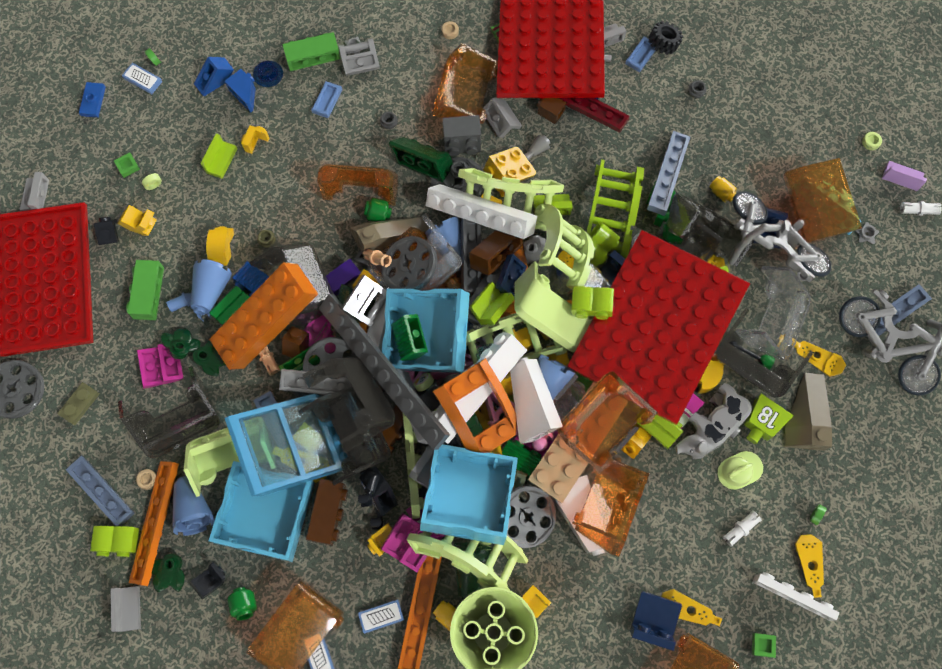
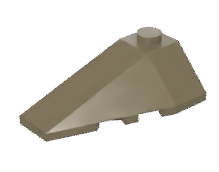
[349,216,431,256]
[784,373,832,451]

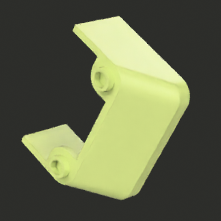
[514,261,594,352]
[184,417,275,497]

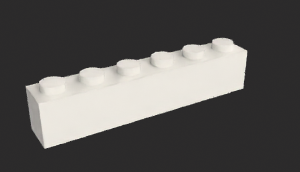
[426,184,537,239]
[432,332,527,444]

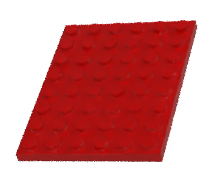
[496,0,605,98]
[0,202,94,357]
[567,230,751,425]

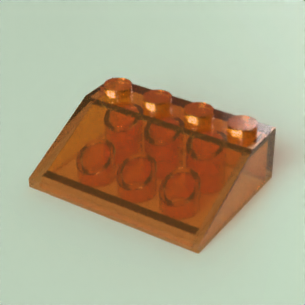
[783,158,862,244]

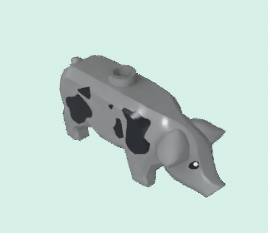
[675,383,753,459]

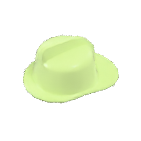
[718,451,763,490]

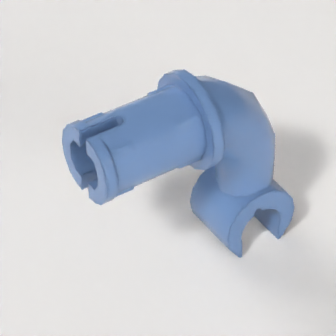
[166,292,211,322]

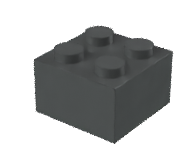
[443,115,481,156]

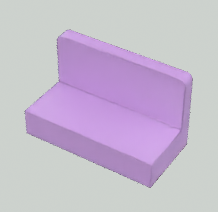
[882,161,927,191]

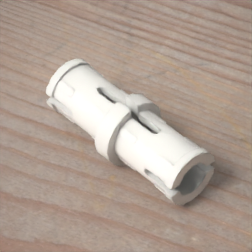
[900,201,942,216]
[723,511,762,547]

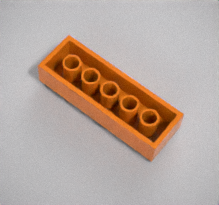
[209,262,318,370]

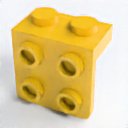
[483,147,536,197]

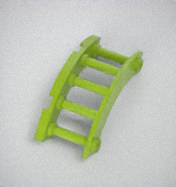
[586,159,644,259]

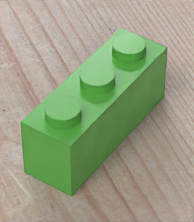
[283,32,341,71]
[126,260,164,320]

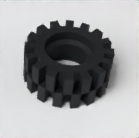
[649,21,683,55]

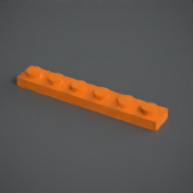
[129,461,179,586]
[398,556,442,669]

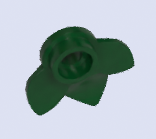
[161,328,201,359]
[193,341,226,376]
[152,553,185,592]

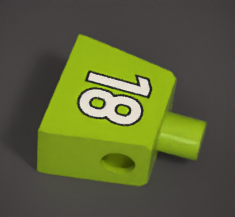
[744,393,794,444]

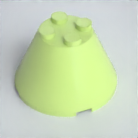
[450,587,538,669]

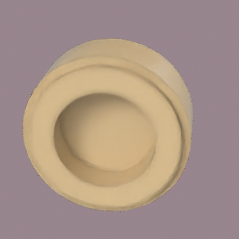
[442,21,459,39]
[136,469,157,490]

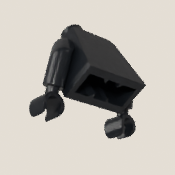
[358,465,398,530]

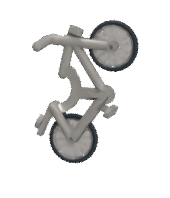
[728,191,831,283]
[839,289,942,396]

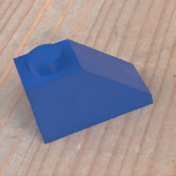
[194,57,234,96]
[224,69,256,113]

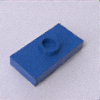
[79,82,106,118]

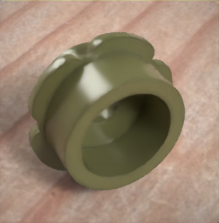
[257,230,276,248]

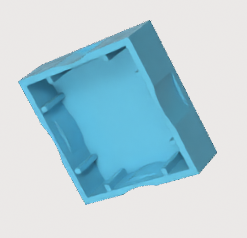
[382,289,470,373]
[420,444,518,545]
[209,461,315,562]

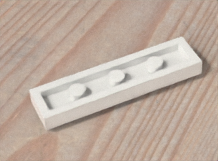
[752,572,839,621]

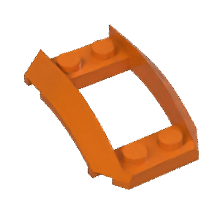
[433,358,516,453]

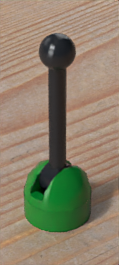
[729,341,775,371]

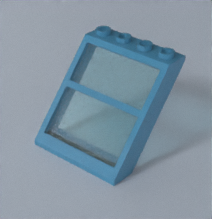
[225,394,349,496]

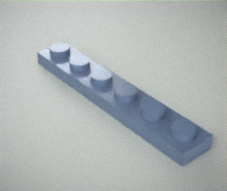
[647,131,690,216]

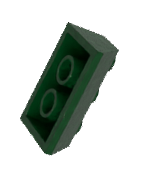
[389,137,453,182]

